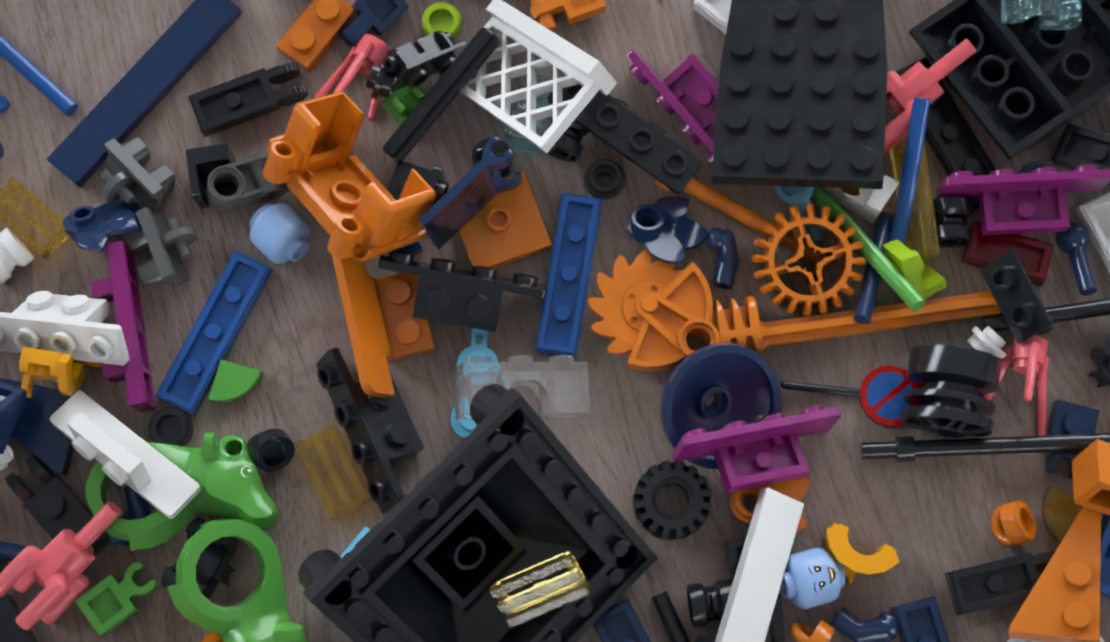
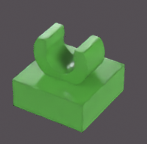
[381,85,426,126]

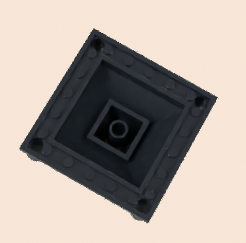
[298,384,658,642]

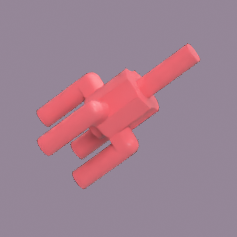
[884,39,976,154]
[0,501,122,630]

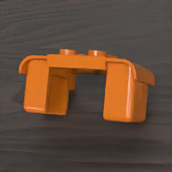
[262,92,436,262]

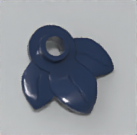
[627,196,709,264]
[63,200,142,252]

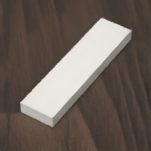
[715,487,804,642]

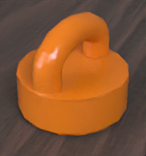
[990,500,1037,546]
[790,619,835,642]

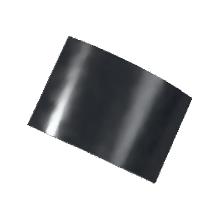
[909,0,1110,160]

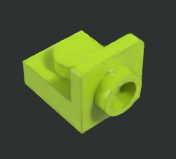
[883,239,947,299]

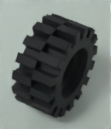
[633,460,712,541]

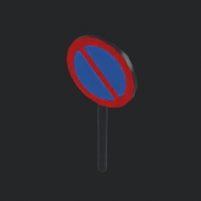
[780,365,920,427]

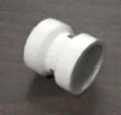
[0,228,35,285]

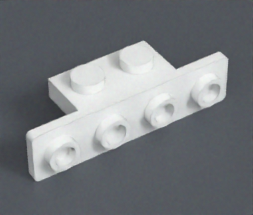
[0,291,130,366]
[50,391,201,519]

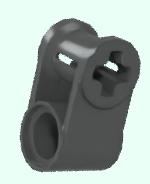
[206,151,289,213]

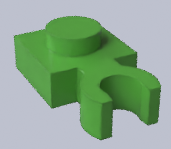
[75,562,160,637]

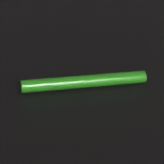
[811,187,926,312]

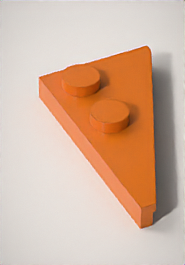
[1008,506,1101,642]

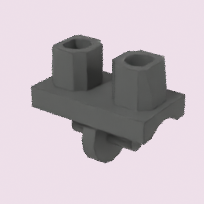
[100,137,176,214]
[123,207,198,287]

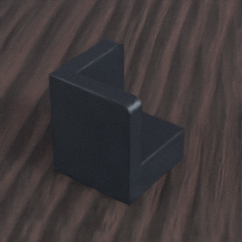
[186,143,236,208]

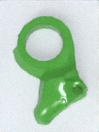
[85,432,279,551]
[167,519,308,642]

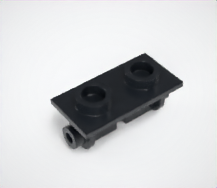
[383,31,467,92]
[980,250,1053,344]

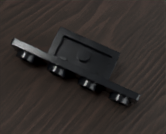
[548,84,702,194]
[378,250,546,332]
[316,347,424,514]

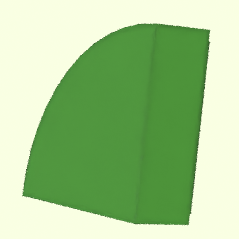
[208,360,263,403]

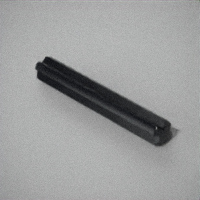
[383,27,500,163]

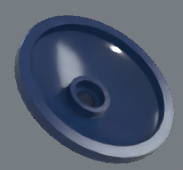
[661,343,782,469]

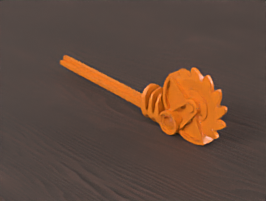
[587,249,1002,373]

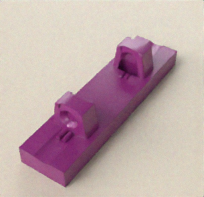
[90,241,156,412]

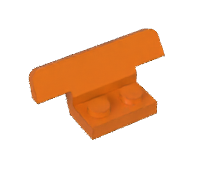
[332,256,437,398]

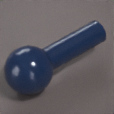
[1056,222,1097,296]

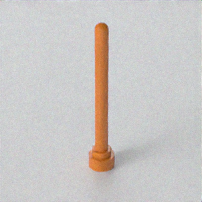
[654,178,835,269]

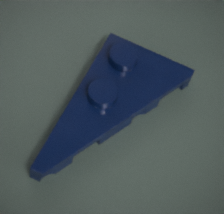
[0,378,74,476]

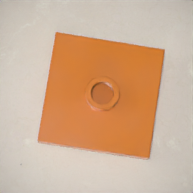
[459,171,552,269]

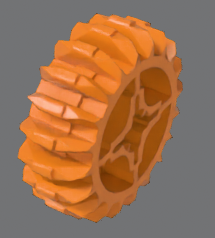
[751,203,866,316]

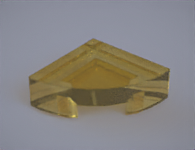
[1041,484,1083,544]

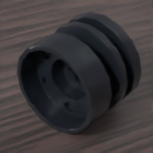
[900,344,1001,438]

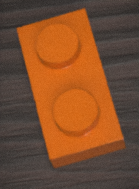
[276,0,358,74]

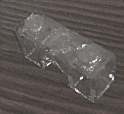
[454,355,590,420]

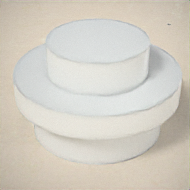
[967,326,1007,359]

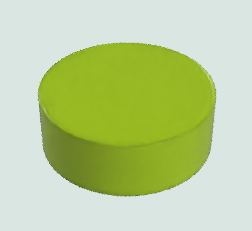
[421,2,462,41]

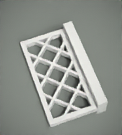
[460,0,617,153]

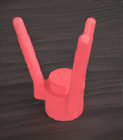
[313,34,390,121]
[982,335,1050,436]

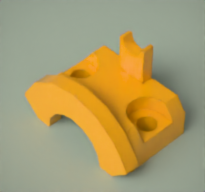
[19,347,85,398]
[822,523,900,585]

